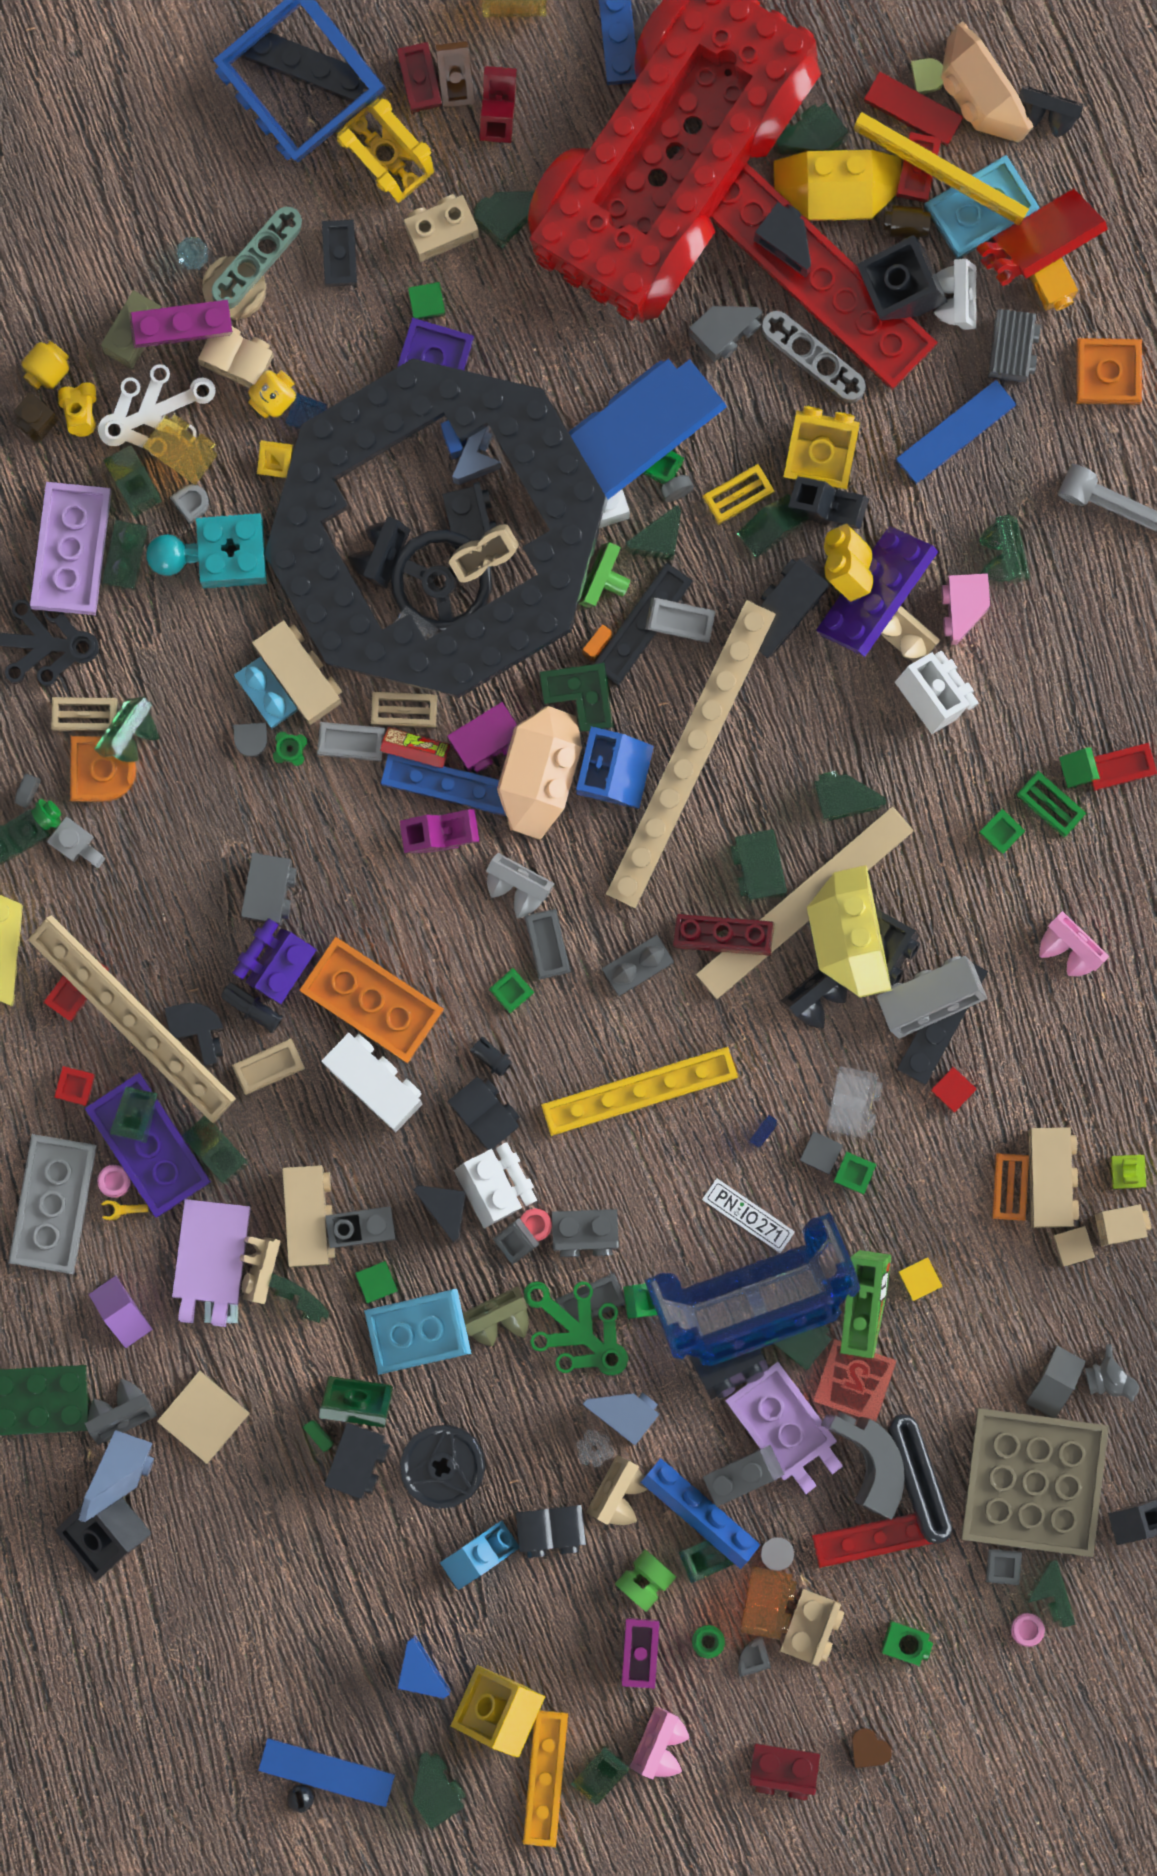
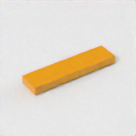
[523,1710,568,1847]

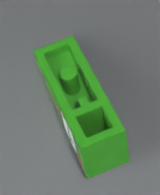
[840,1250,891,1358]

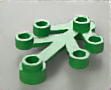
[524,1281,628,1376]

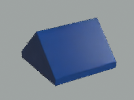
[398,1635,451,1698]

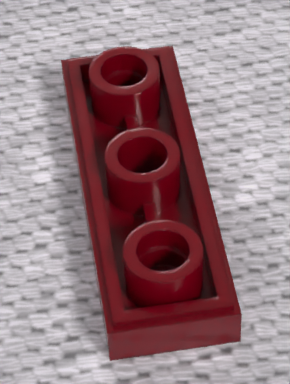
[673,914,775,956]

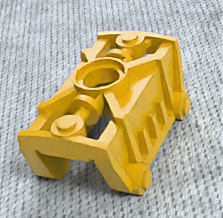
[336,98,434,203]

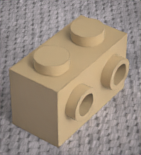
[404,195,479,262]

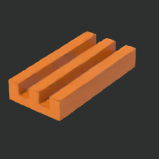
[992,1153,1029,1221]

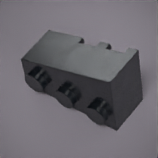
[759,555,833,659]

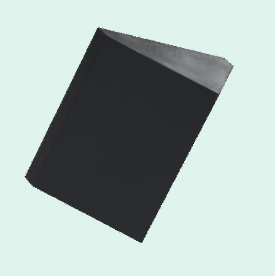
[413,1185,466,1244]

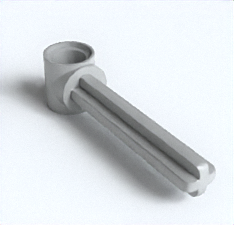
[1058,464,1157,532]

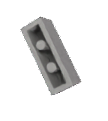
[877,956,987,1039]

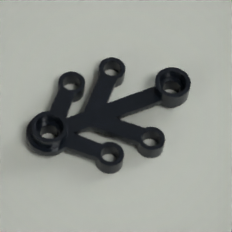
[0,599,99,687]

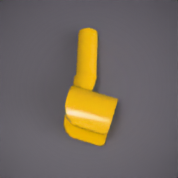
[101,1200,148,1220]

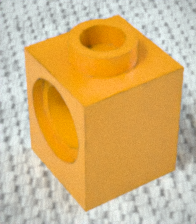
[1029,258,1078,311]

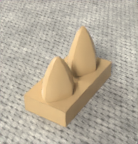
[881,606,941,663]
[586,1455,647,1525]

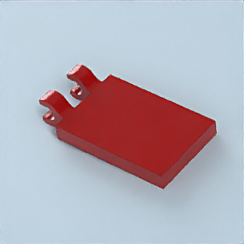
[976,188,1108,286]

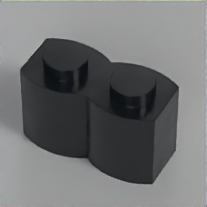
[447,1076,520,1151]
[516,1505,586,1558]

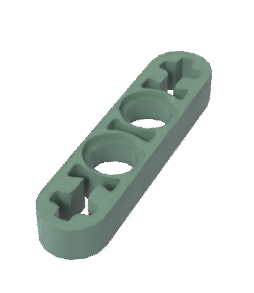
[212,207,302,309]

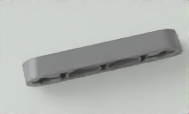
[762,311,866,403]

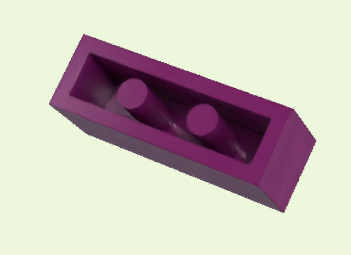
[129,300,233,348]

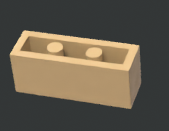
[252,620,342,725]
[1028,1128,1079,1228]
[283,1165,335,1268]

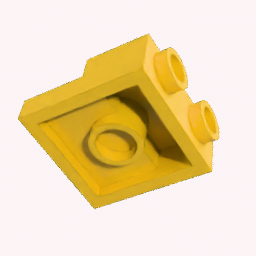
[784,406,860,489]

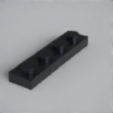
[241,32,367,102]
[897,956,988,1086]

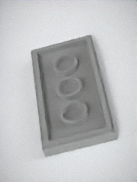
[8,1134,97,1274]

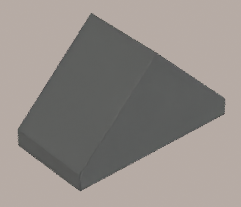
[1026,1345,1086,1418]

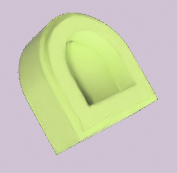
[911,58,943,94]

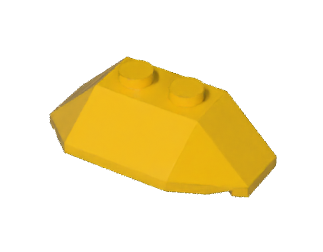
[773,150,902,221]

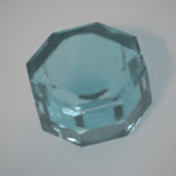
[177,237,208,269]

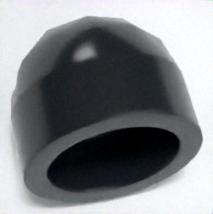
[287,1785,314,1813]

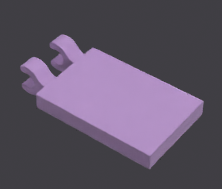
[172,1199,251,1327]
[725,1362,843,1494]

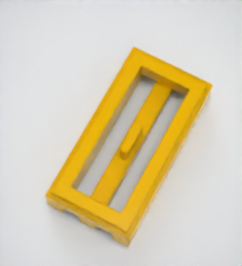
[702,464,774,525]

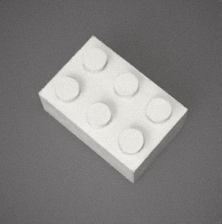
[322,1032,423,1133]

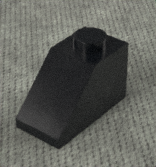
[754,202,811,278]
[1108,1499,1157,1545]

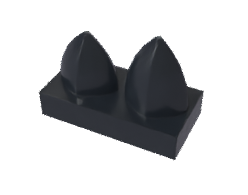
[1019,85,1083,138]
[348,516,411,589]
[780,969,847,1029]

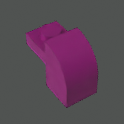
[399,809,479,853]

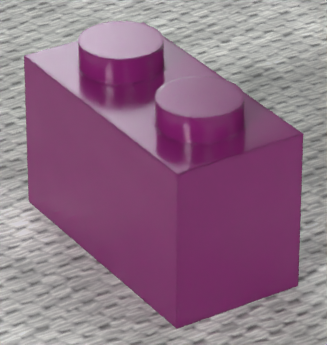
[447,702,517,773]
[621,1617,660,1689]

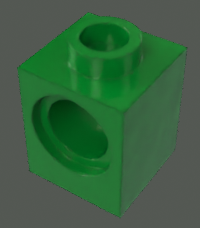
[880,1620,933,1666]

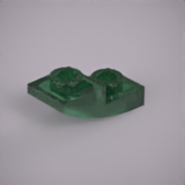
[0,808,50,865]
[269,1274,331,1323]

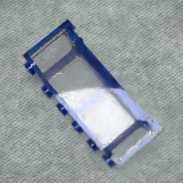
[645,1212,860,1366]

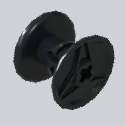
[400,1424,486,1509]

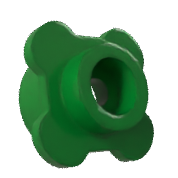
[273,732,307,766]

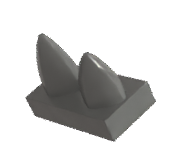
[602,935,674,997]
[85,1379,157,1445]

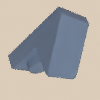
[452,426,501,485]

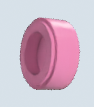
[97,1165,131,1198]
[1011,1613,1045,1647]

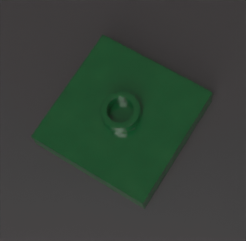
[319,1376,393,1428]

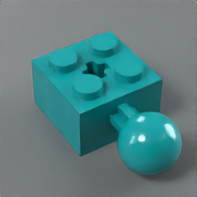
[146,513,267,589]

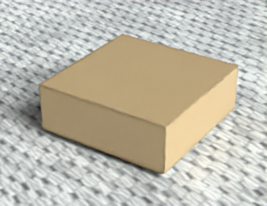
[1053,1226,1095,1267]

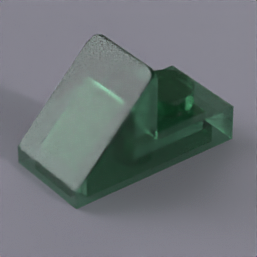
[1025,1559,1076,1628]

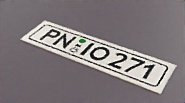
[702,1179,795,1253]

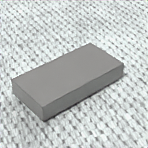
[645,598,716,643]
[317,722,385,761]

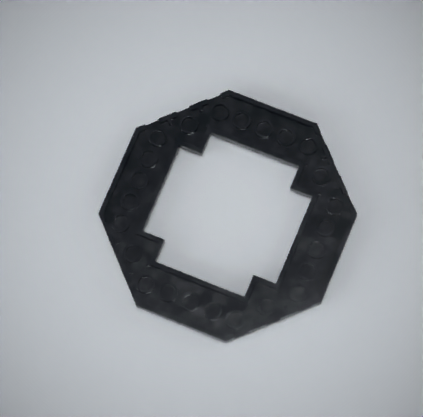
[264,358,608,698]

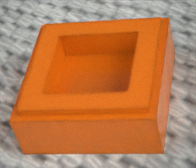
[583,624,612,661]

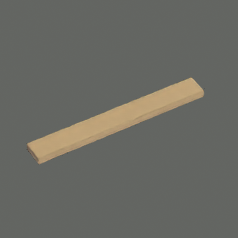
[696,807,914,1000]
[28,915,236,1123]

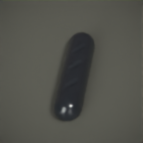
[887,1414,952,1544]

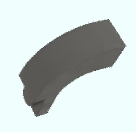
[821,1412,904,1519]

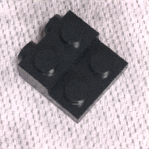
[875,908,920,986]

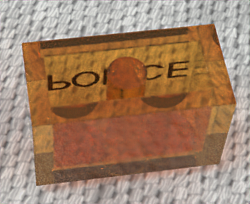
[740,1566,797,1640]

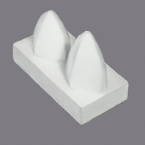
[934,259,976,330]

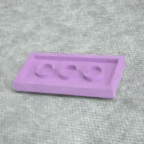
[30,482,111,616]

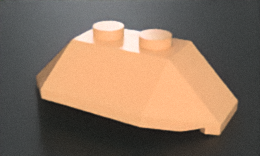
[941,22,1033,142]
[497,706,582,840]

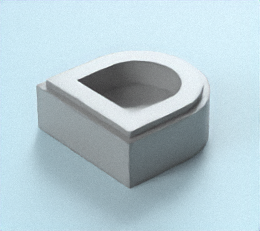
[169,484,209,524]

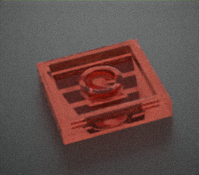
[813,1339,897,1422]

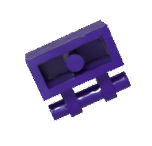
[232,918,317,1004]

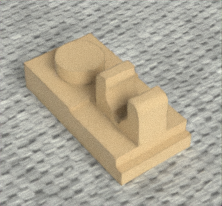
[240,1236,281,1305]

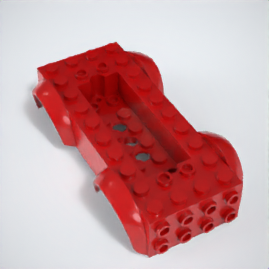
[528,0,822,323]

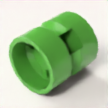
[615,1549,676,1612]

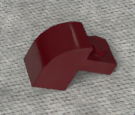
[480,66,517,143]

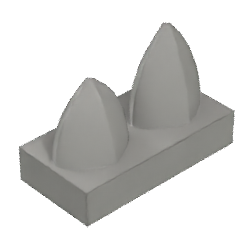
[486,853,555,919]

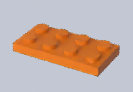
[299,937,444,1064]

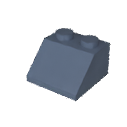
[582,1392,659,1445]

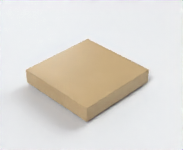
[157,1371,250,1464]

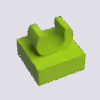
[1111,1155,1146,1189]

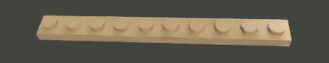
[606,600,776,908]

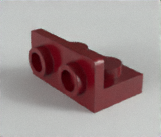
[749,1743,821,1800]

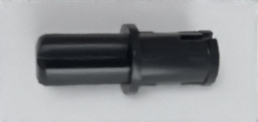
[221,982,283,1034]

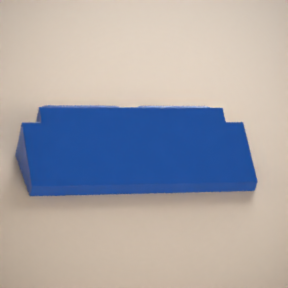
[568,358,727,500]

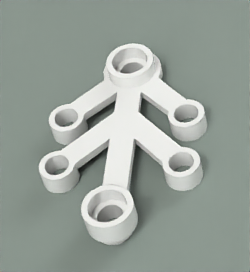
[98,364,216,456]

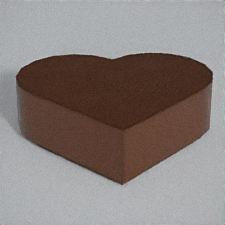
[852,1728,892,1768]

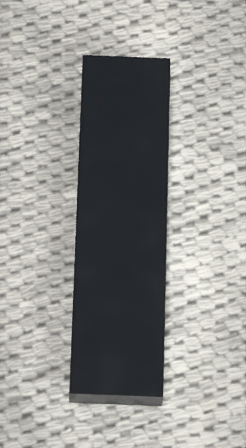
[594,563,693,687]

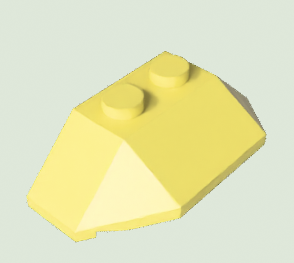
[807,865,892,998]

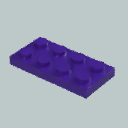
[816,526,938,657]
[84,1072,211,1218]

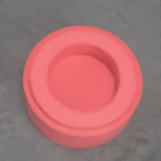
[520,1208,552,1241]

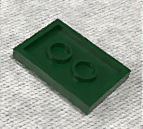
[0,1365,89,1436]

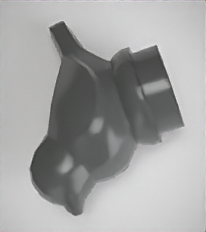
[1085,1344,1139,1402]

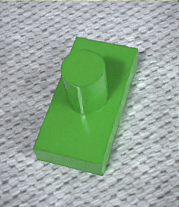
[578,542,630,608]

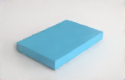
[924,155,1040,259]
[364,1289,471,1375]

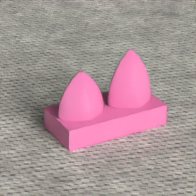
[1039,911,1109,976]
[630,1706,689,1779]

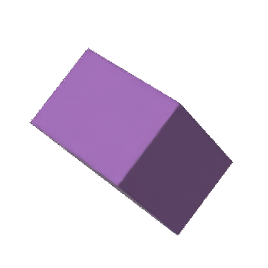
[89,1276,153,1348]

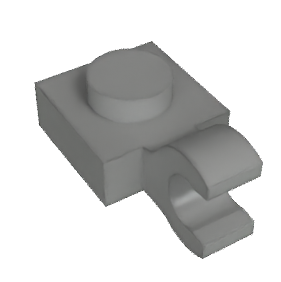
[47,816,106,868]

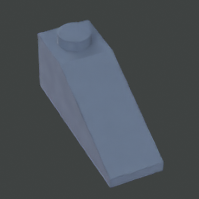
[79,1430,154,1522]

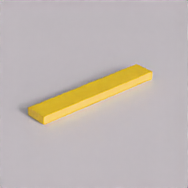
[853,112,1029,225]
[541,1047,738,1136]

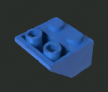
[576,727,654,809]

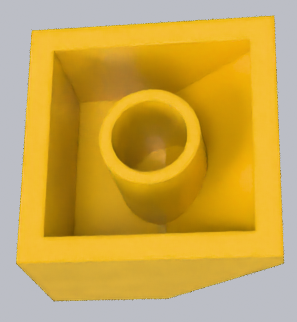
[451,1665,545,1758]

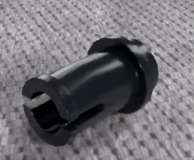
[470,1037,513,1077]

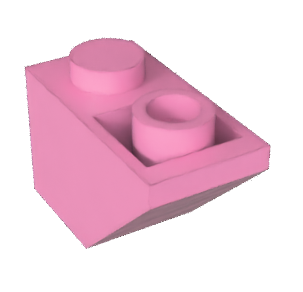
[941,574,990,645]

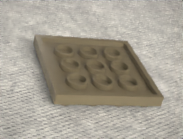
[961,1408,1109,1557]

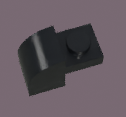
[788,476,869,529]
[164,1003,225,1068]

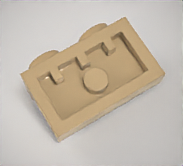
[779,1589,844,1666]

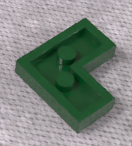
[540,663,613,732]

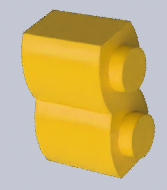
[824,523,873,602]

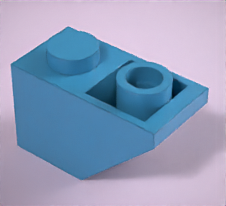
[440,1520,519,1590]

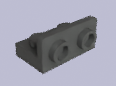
[552,1209,619,1257]

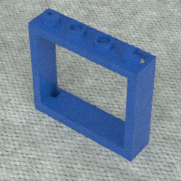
[213,0,386,163]

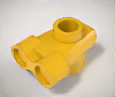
[58,382,97,437]

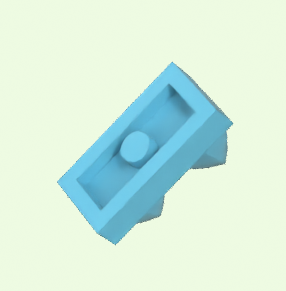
[234,656,298,729]

